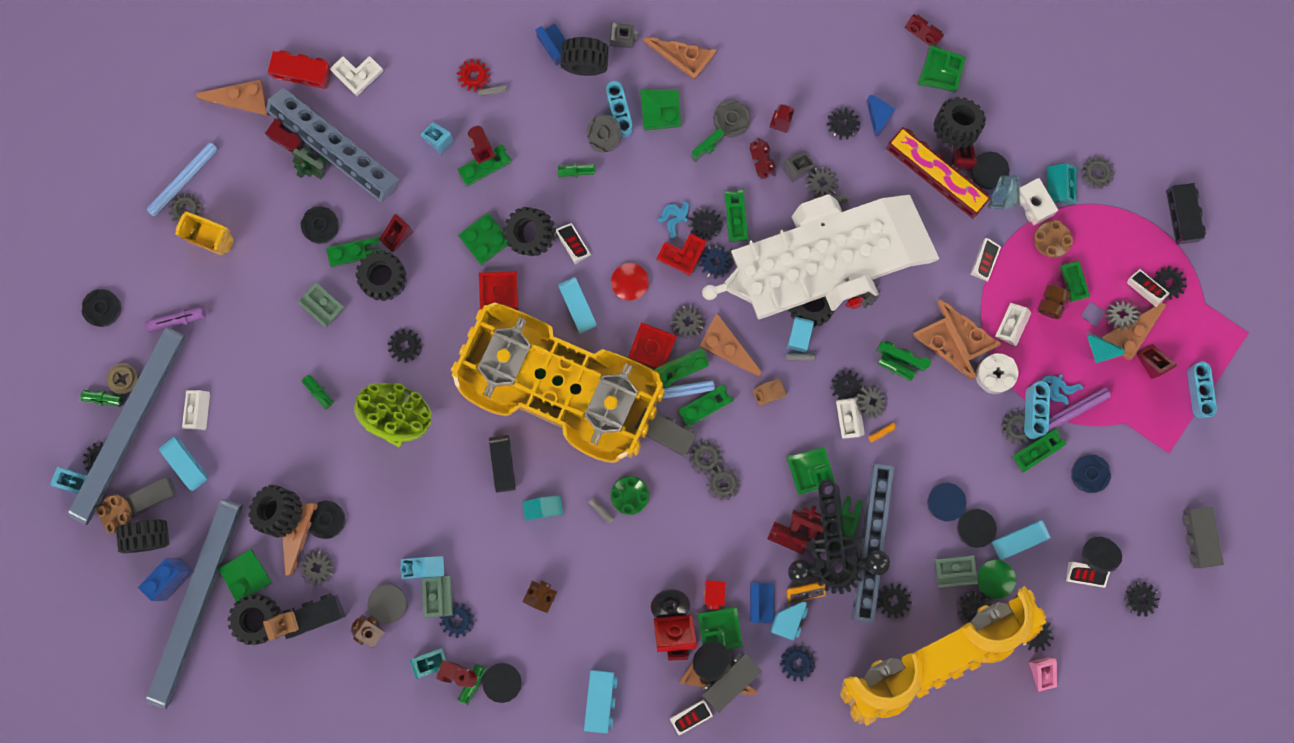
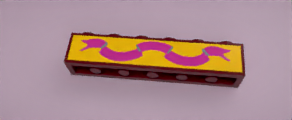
[885,127,991,219]

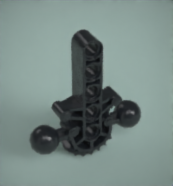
[788,480,890,594]

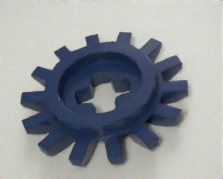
[699,245,733,279]
[439,602,474,638]
[780,646,815,682]

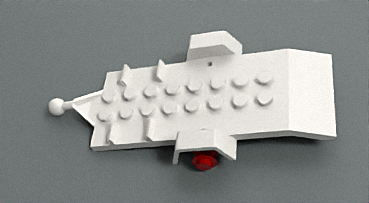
[702,195,939,320]

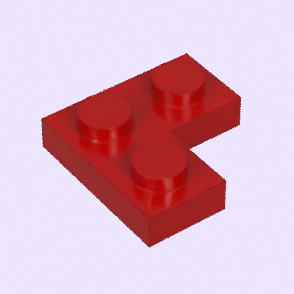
[656,233,707,276]

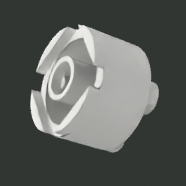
[976,354,1018,394]

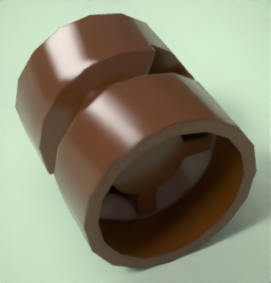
[1037,285,1071,319]

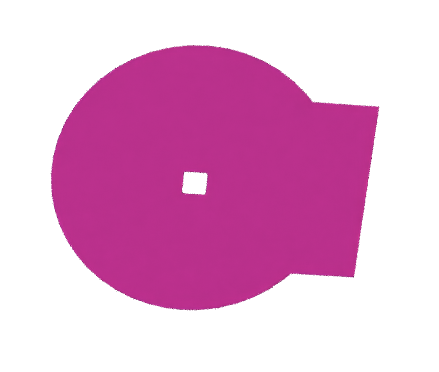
[981,204,1249,453]

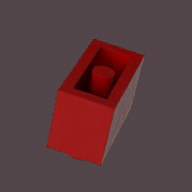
[703,580,726,609]

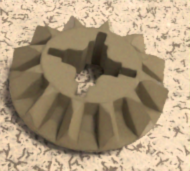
[107,363,139,394]

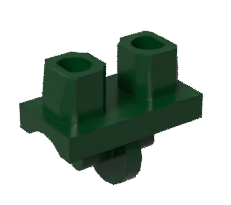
[292,146,327,180]

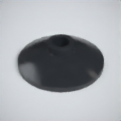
[651,589,690,618]

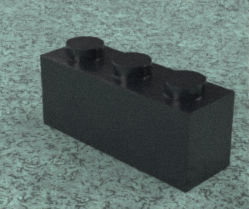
[1166,183,1206,245]
[283,593,346,639]

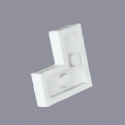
[330,56,383,96]

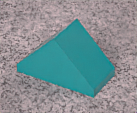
[1086,332,1125,363]
[522,496,563,521]
[410,648,446,679]

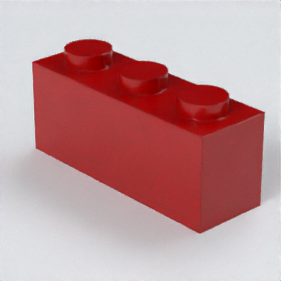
[268,50,331,89]

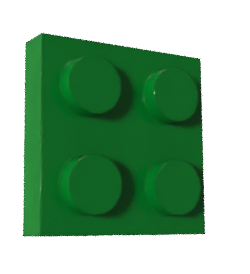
[458,213,508,266]

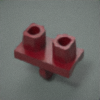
[790,505,823,540]

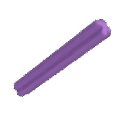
[1048,388,1111,432]

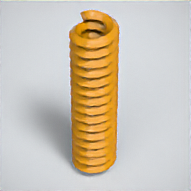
[868,423,896,443]

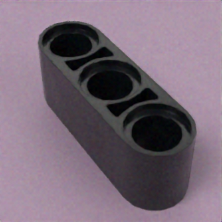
[489,435,516,493]

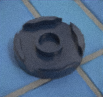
[1071,455,1111,493]
[927,483,967,522]

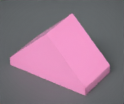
[1029,657,1057,692]

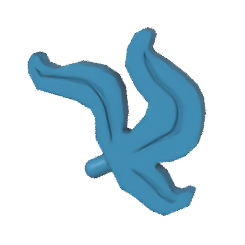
[658,201,689,239]
[1042,374,1083,405]

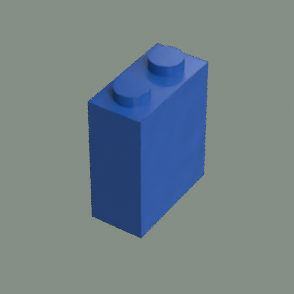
[138,558,194,601]

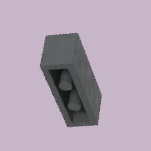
[635,408,696,457]
[1182,507,1224,568]
[702,653,762,713]

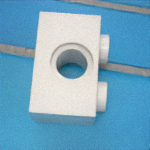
[1015,178,1058,225]

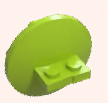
[354,383,432,448]

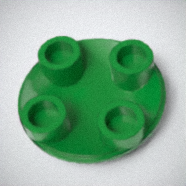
[610,476,649,515]
[977,560,1016,599]

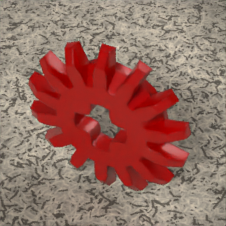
[457,59,490,92]

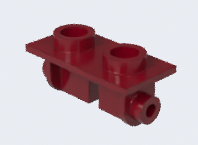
[904,14,944,47]
[749,138,776,179]
[767,521,810,555]

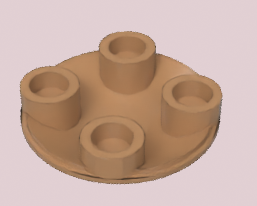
[1034,220,1073,258]
[96,494,132,533]

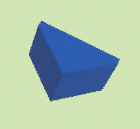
[866,95,895,136]

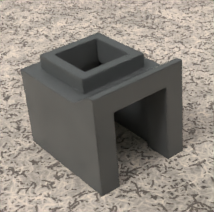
[610,22,638,48]

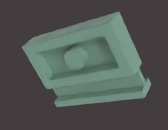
[297,282,345,328]
[934,556,978,588]
[422,576,453,618]

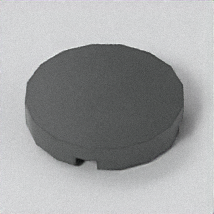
[713,100,751,138]
[587,114,622,153]
[367,584,407,624]

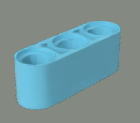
[606,81,632,138]
[558,277,597,334]
[1187,362,1217,419]
[1024,381,1050,439]
[159,436,209,491]
[992,520,1051,560]

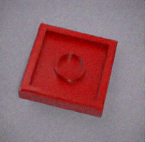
[479,271,519,310]
[628,322,677,369]
[653,615,697,652]

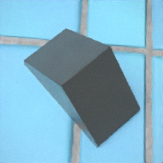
[782,152,817,183]

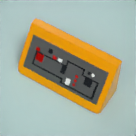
[785,582,826,604]

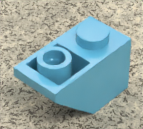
[400,556,444,579]
[770,602,808,641]

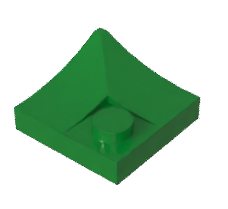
[917,45,966,93]
[640,89,681,131]
[786,446,835,495]
[219,549,273,601]
[698,606,743,649]

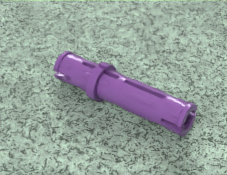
[145,306,206,333]

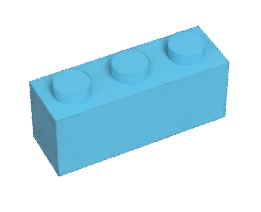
[584,669,618,734]

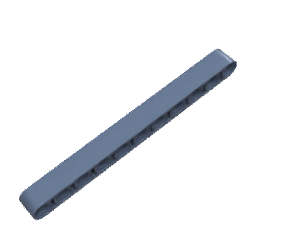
[68,327,186,525]
[146,499,243,709]

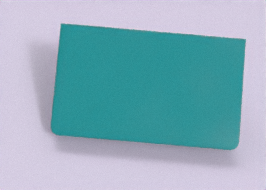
[1047,163,1077,205]

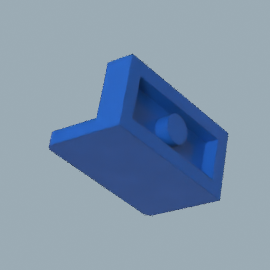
[535,24,566,66]
[750,583,774,623]

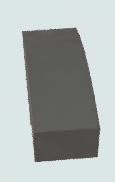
[124,477,178,518]

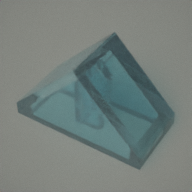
[987,175,1020,209]

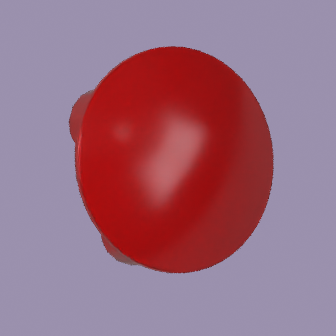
[611,263,649,301]

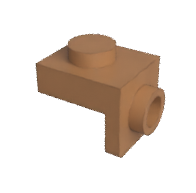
[753,378,787,407]
[263,611,299,641]

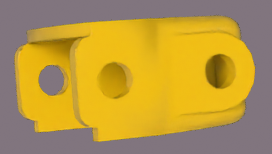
[175,211,233,255]

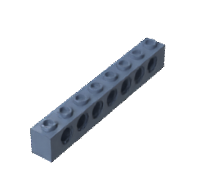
[266,88,399,203]
[851,464,894,623]

